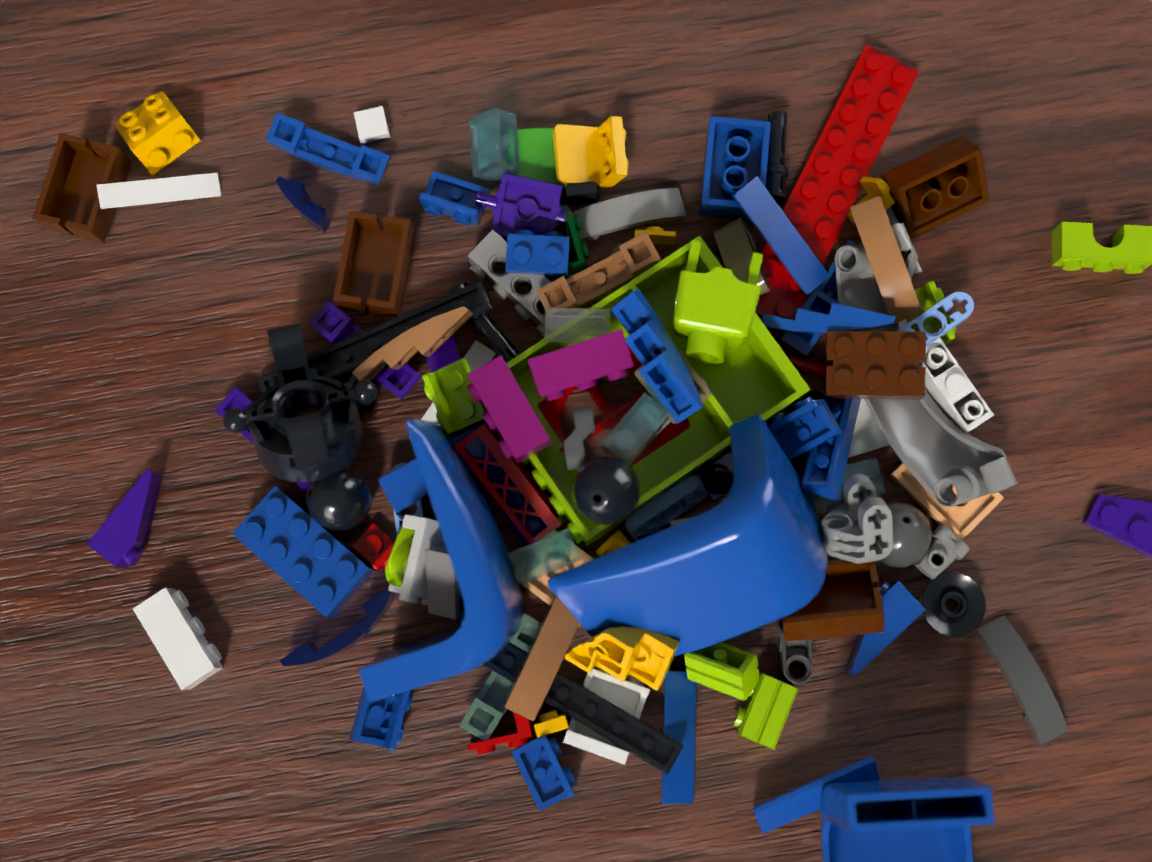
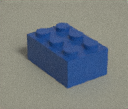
[699,116,771,220]

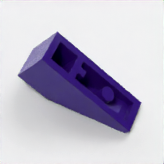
[87,469,162,569]

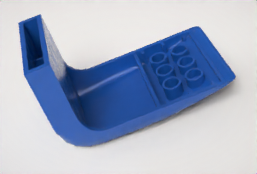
[548,413,828,656]
[359,418,524,703]
[820,777,995,862]

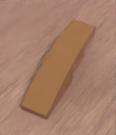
[352,306,473,381]
[504,595,579,721]

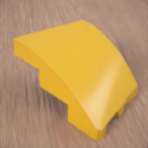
[565,627,680,691]

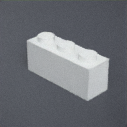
[133,587,223,690]

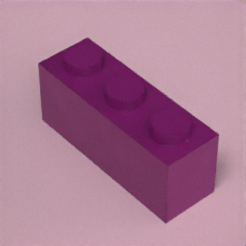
[527,329,634,401]
[466,355,551,464]

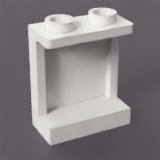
[388,515,445,606]
[563,666,650,765]

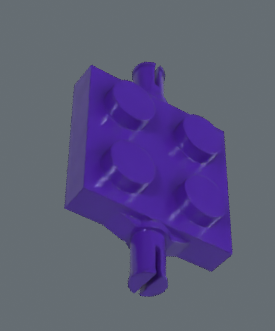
[475,172,579,237]

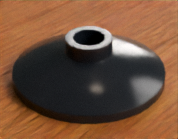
[921,572,986,637]

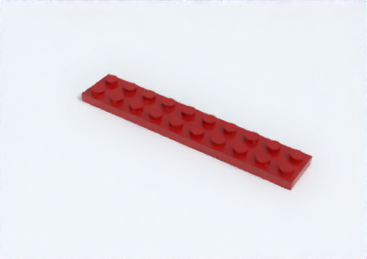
[755,45,919,320]

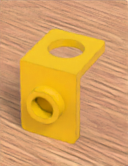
[634,227,676,245]

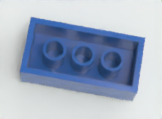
[232,486,375,618]

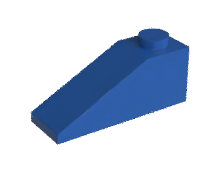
[846,581,926,675]

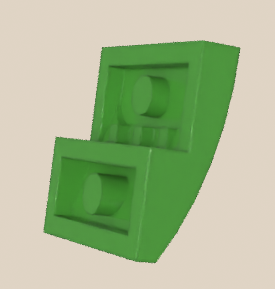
[508,128,568,190]

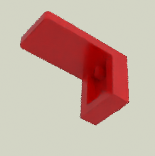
[467,712,536,755]

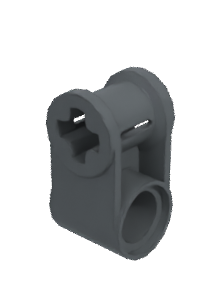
[776,623,813,685]

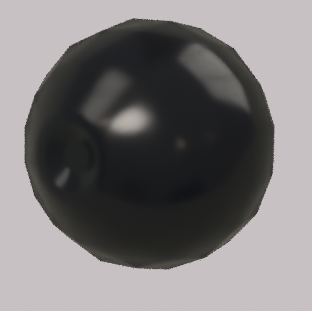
[572,456,640,525]
[305,467,372,531]

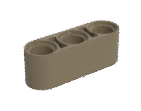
[713,217,771,295]

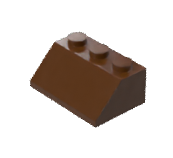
[881,136,989,239]

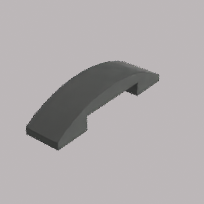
[975,615,1069,746]

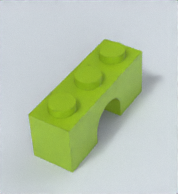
[1052,222,1152,274]

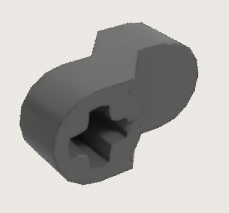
[564,405,595,470]

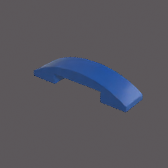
[266,112,390,184]

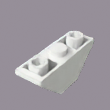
[919,337,994,433]

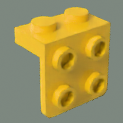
[115,92,201,176]
[553,116,629,187]

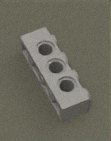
[467,230,583,338]

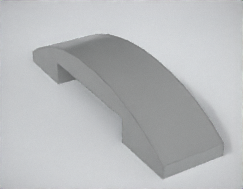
[564,188,686,246]

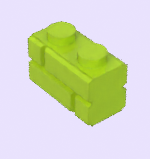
[684,642,760,701]
[733,673,798,750]

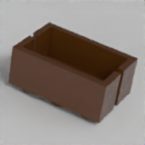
[33,133,131,243]
[333,211,415,317]
[825,331,926,400]
[782,559,884,642]

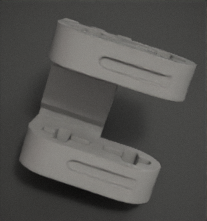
[822,474,893,564]

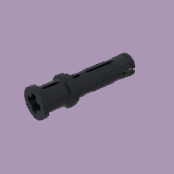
[765,111,789,205]
[449,282,521,363]

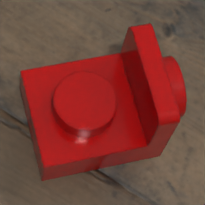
[352,523,395,572]

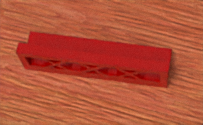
[454,421,564,547]

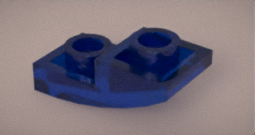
[276,176,331,233]

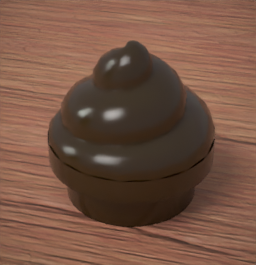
[700,463,733,495]

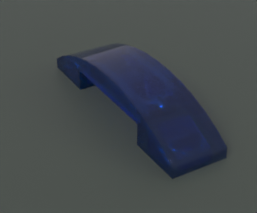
[280,588,396,666]

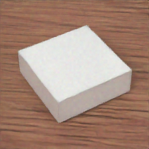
[353,106,390,144]

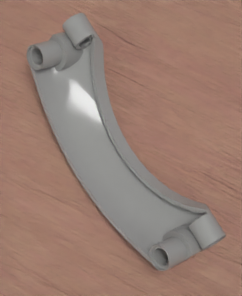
[835,223,1018,507]

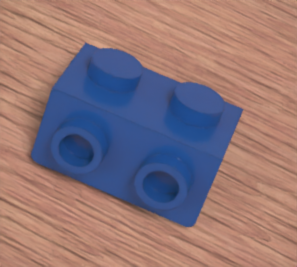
[419,171,490,226]
[505,230,570,276]
[767,397,842,461]
[350,686,412,751]
[511,735,577,811]

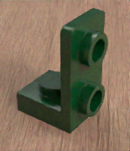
[550,205,590,281]

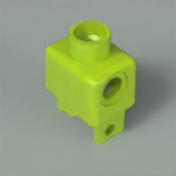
[672,240,763,363]

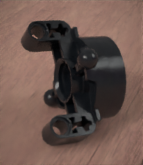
[223,323,377,482]

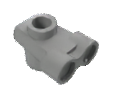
[915,524,970,580]

